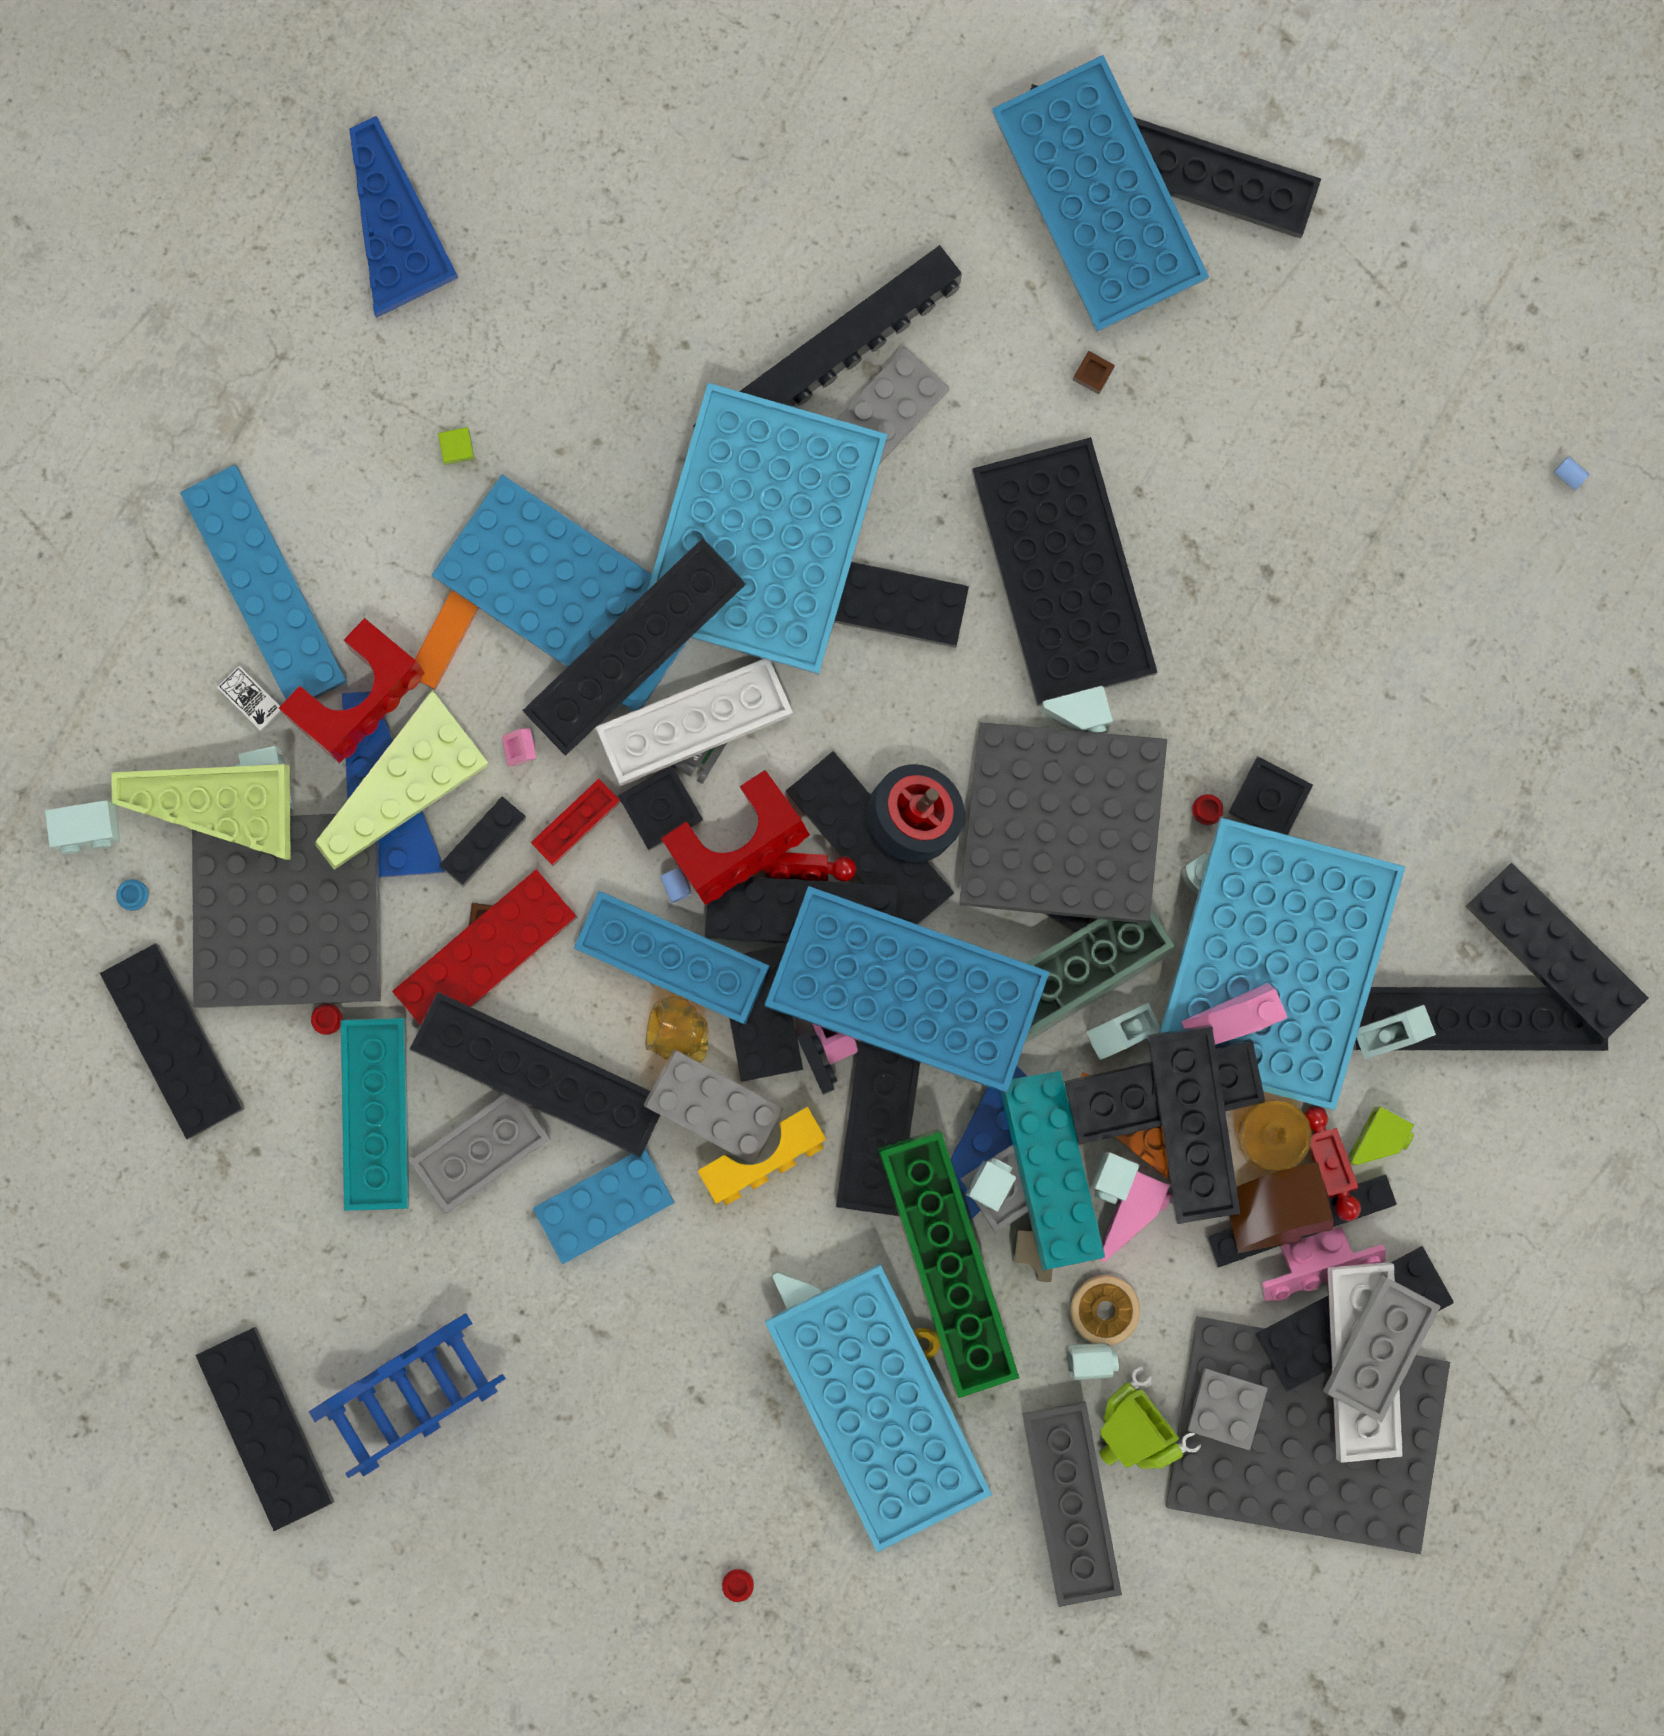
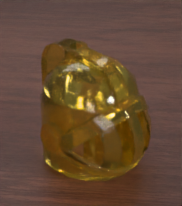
[645,996,709,1063]

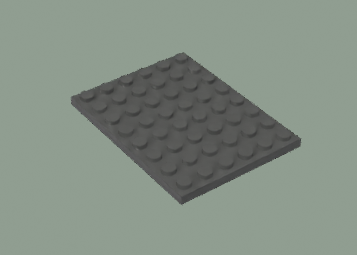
[1166,1316,1450,1554]

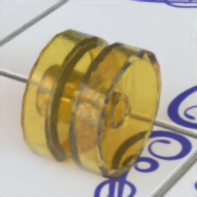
[1235,1100,1312,1171]

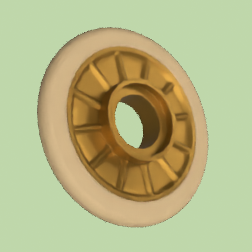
[1070,1275,1140,1345]

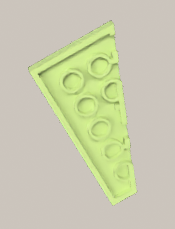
[315,690,488,870]
[111,764,291,860]

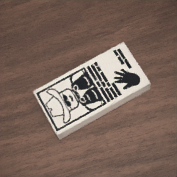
[217,666,282,732]

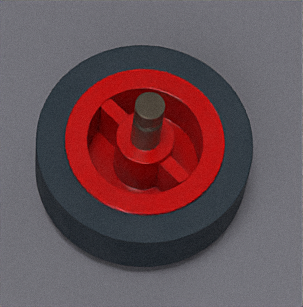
[866,764,965,862]

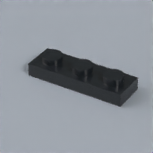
[439,796,526,887]

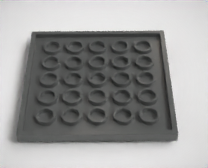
[959,722,1167,924]
[192,814,381,1008]

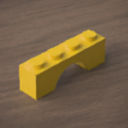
[698,1106,827,1206]

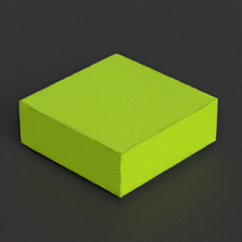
[438,427,475,465]

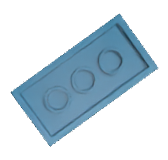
[533,1148,675,1264]

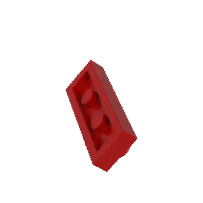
[530,778,621,866]

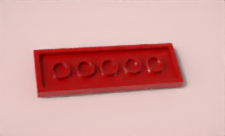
[392,869,578,1026]

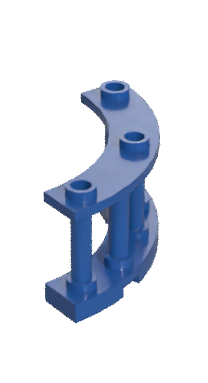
[308,1313,506,1478]

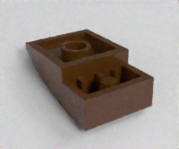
[1229,1162,1333,1253]

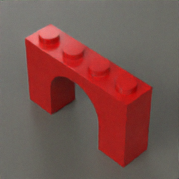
[278,618,425,764]
[661,770,810,905]

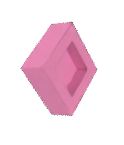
[502,728,536,766]

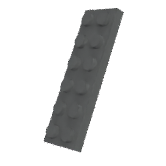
[1022,1401,1122,1607]

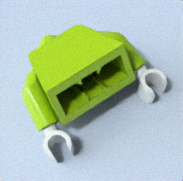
[1099,1367,1201,1469]

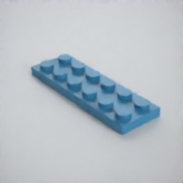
[574,891,771,1024]

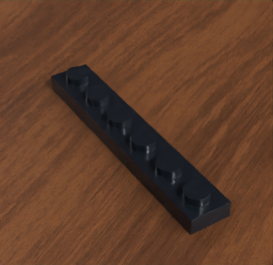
[1206,1174,1397,1268]

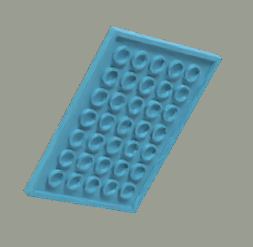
[647,383,888,675]
[1159,817,1405,1110]

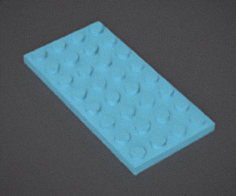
[765,1264,992,1552]

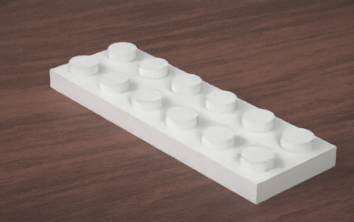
[596,659,793,786]
[1328,1262,1402,1463]

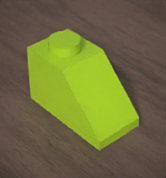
[1348,1106,1414,1166]

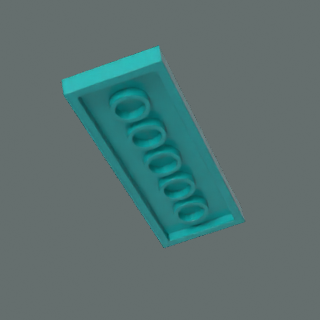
[341,1018,409,1211]
[1000,1071,1105,1271]

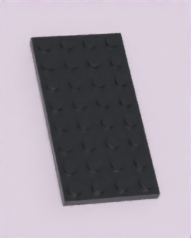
[972,437,1158,706]

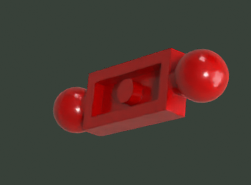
[751,852,856,882]
[1303,1106,1361,1221]

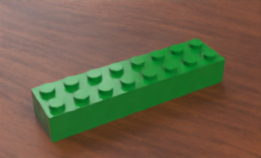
[877,1129,1019,1399]

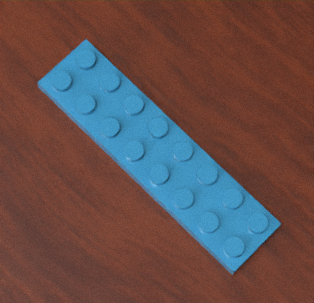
[180,465,348,699]

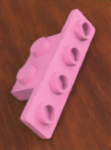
[1262,1227,1386,1301]

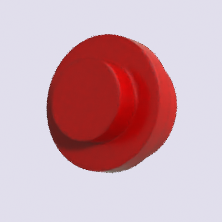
[1192,794,1224,825]
[311,1003,343,1035]
[722,1569,754,1602]

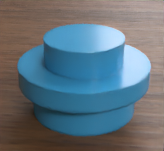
[116,879,149,911]

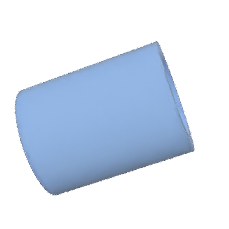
[1554,456,1590,490]
[660,868,691,903]

